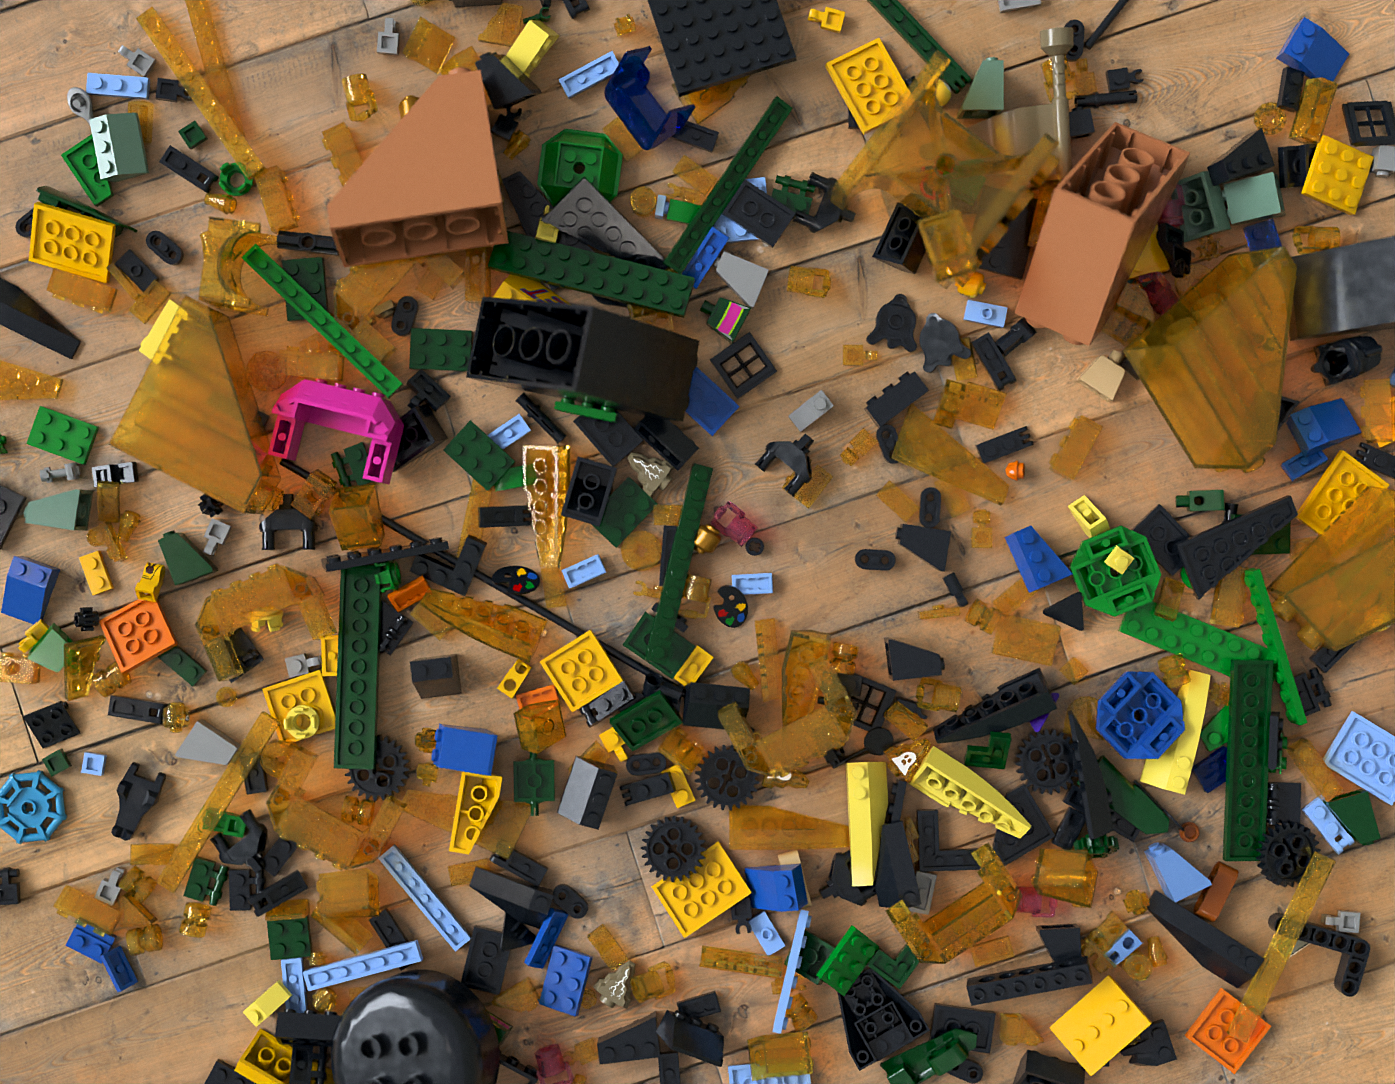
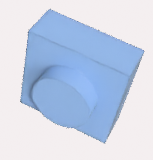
[655,195,670,219]
[81,752,107,776]

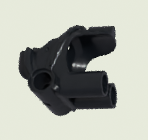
[1310,336,1382,386]

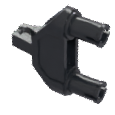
[793,172,856,233]
[755,434,814,497]
[259,494,318,550]
[210,809,268,873]
[818,850,876,906]

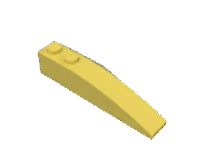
[1140,670,1211,795]
[908,746,1031,839]
[845,762,888,886]

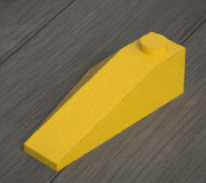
[449,771,503,855]

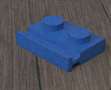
[65,918,117,964]

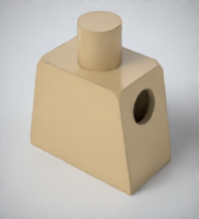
[1076,350,1125,402]

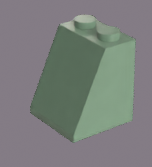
[957,57,1004,119]
[1221,172,1286,226]
[24,489,93,531]

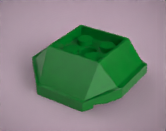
[537,128,623,207]
[1069,526,1161,617]

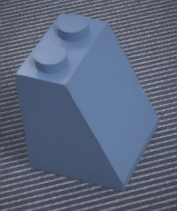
[1144,842,1212,902]

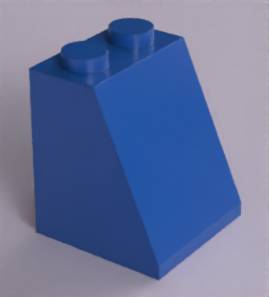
[431,724,498,776]

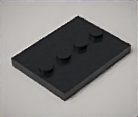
[963,185,1043,280]

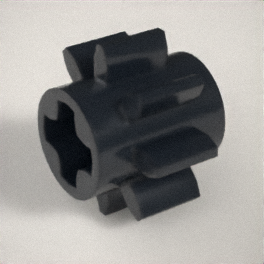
[198,491,225,518]
[74,607,99,631]

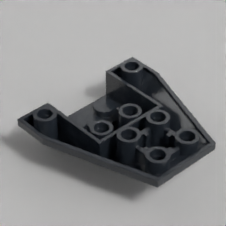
[837,968,930,1071]

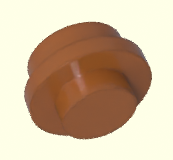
[1179,822,1200,842]

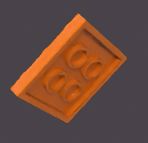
[99,593,178,674]
[1185,988,1271,1074]

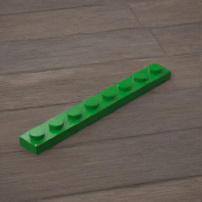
[1244,568,1308,726]

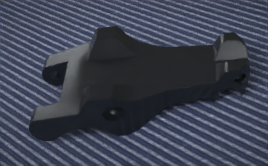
[111,762,166,841]

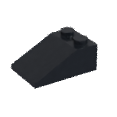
[393,404,448,472]
[561,457,618,527]

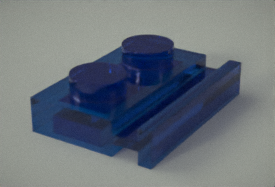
[1243,218,1286,267]
[1192,746,1227,793]

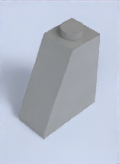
[714,252,769,310]
[175,719,242,765]

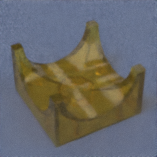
[198,216,277,317]

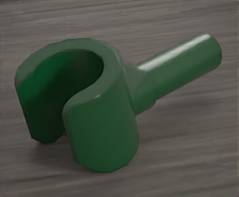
[523,7,551,24]

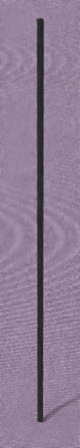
[279,458,755,736]

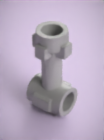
[40,462,81,483]

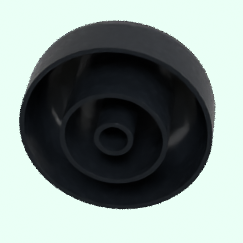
[331,969,500,1084]

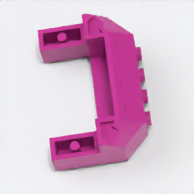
[268,378,404,485]

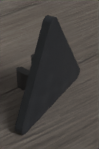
[1043,592,1084,631]
[500,912,536,952]

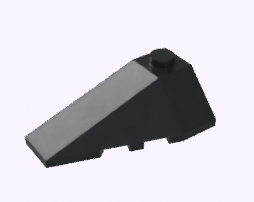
[875,820,922,909]
[469,866,554,929]

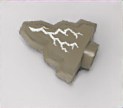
[627,452,674,497]
[593,960,636,1009]

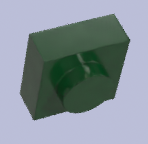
[178,120,208,150]
[42,748,72,777]

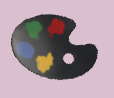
[492,566,540,595]
[713,585,748,628]

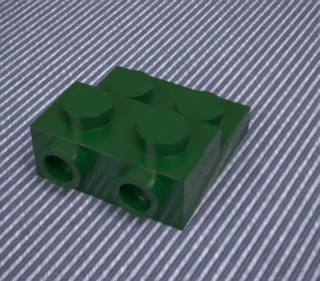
[783,929,836,985]

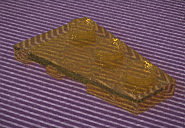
[64,635,106,701]

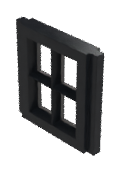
[1341,100,1395,147]
[710,332,777,399]
[833,672,897,732]

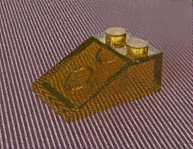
[917,208,978,283]

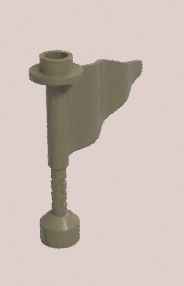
[919,27,1074,193]

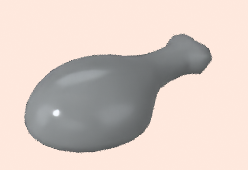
[67,87,94,132]

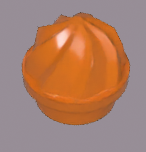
[1005,461,1025,481]

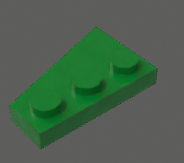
[61,134,114,207]
[1200,700,1229,752]

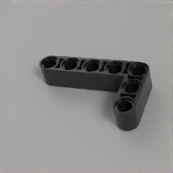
[1268,913,1370,997]

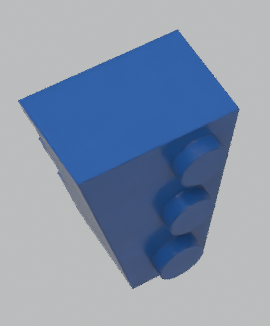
[1005,526,1073,593]

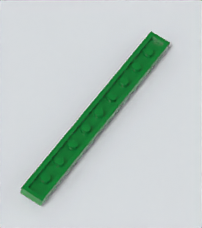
[241,243,403,399]

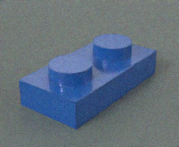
[1281,451,1328,482]
[100,946,138,992]

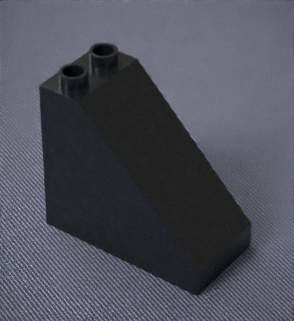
[1280,235,1395,341]
[466,297,700,422]

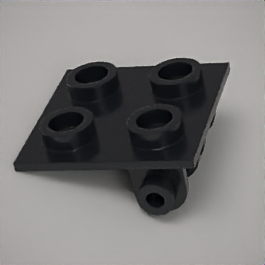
[379,601,414,656]
[208,627,264,683]
[23,701,80,749]
[1266,782,1301,825]

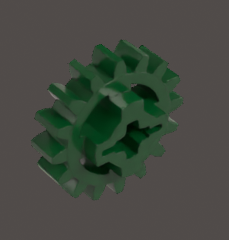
[1074,834,1119,859]

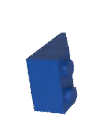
[1276,17,1349,89]
[1286,398,1362,457]
[1,556,61,624]
[744,864,808,912]

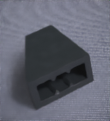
[895,524,951,572]
[1036,924,1082,962]

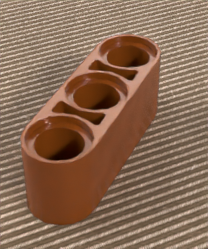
[1193,861,1239,923]

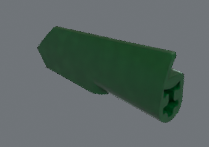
[36,186,137,237]
[1077,755,1169,835]
[880,1028,977,1084]

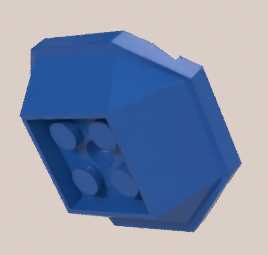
[1096,671,1185,759]

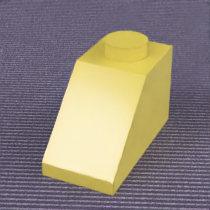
[1068,495,1110,538]
[243,980,292,1027]

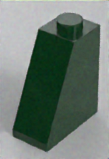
[158,530,218,585]
[1322,789,1381,845]

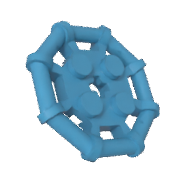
[0,770,67,844]

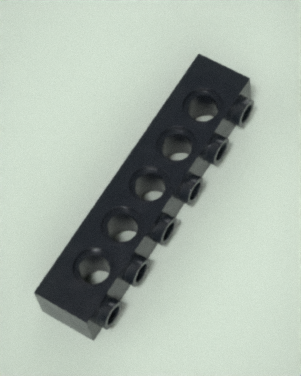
[966,956,1093,1006]

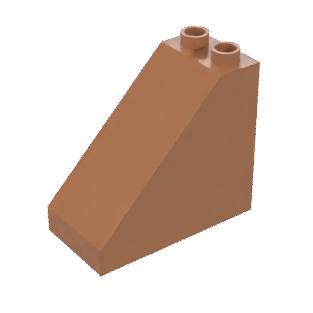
[327,67,509,268]
[1015,122,1191,346]

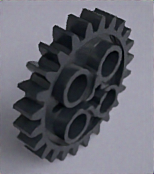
[1014,728,1078,795]
[345,735,411,801]
[695,744,760,811]
[641,816,707,882]
[1256,821,1321,887]

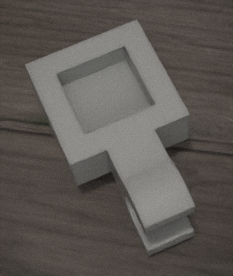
[377,18,400,55]
[118,45,157,77]
[203,518,232,556]
[285,653,322,678]
[94,867,125,906]
[1321,910,1361,933]

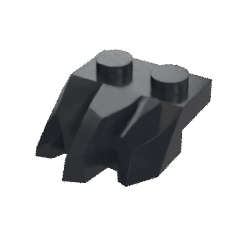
[1278,144,1317,188]
[1156,223,1191,278]
[1120,1019,1177,1066]

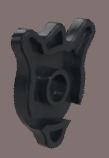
[866,294,917,352]
[919,313,972,373]

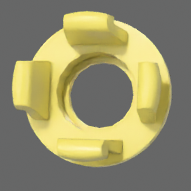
[249,606,283,632]
[284,705,320,739]

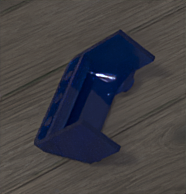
[604,46,695,150]

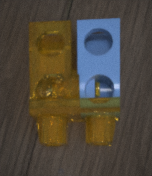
[1081,910,1142,974]

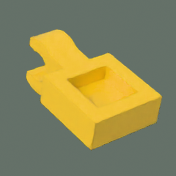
[807,7,845,33]
[18,619,50,653]
[599,727,629,762]

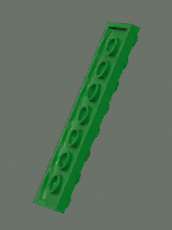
[1118,601,1275,684]

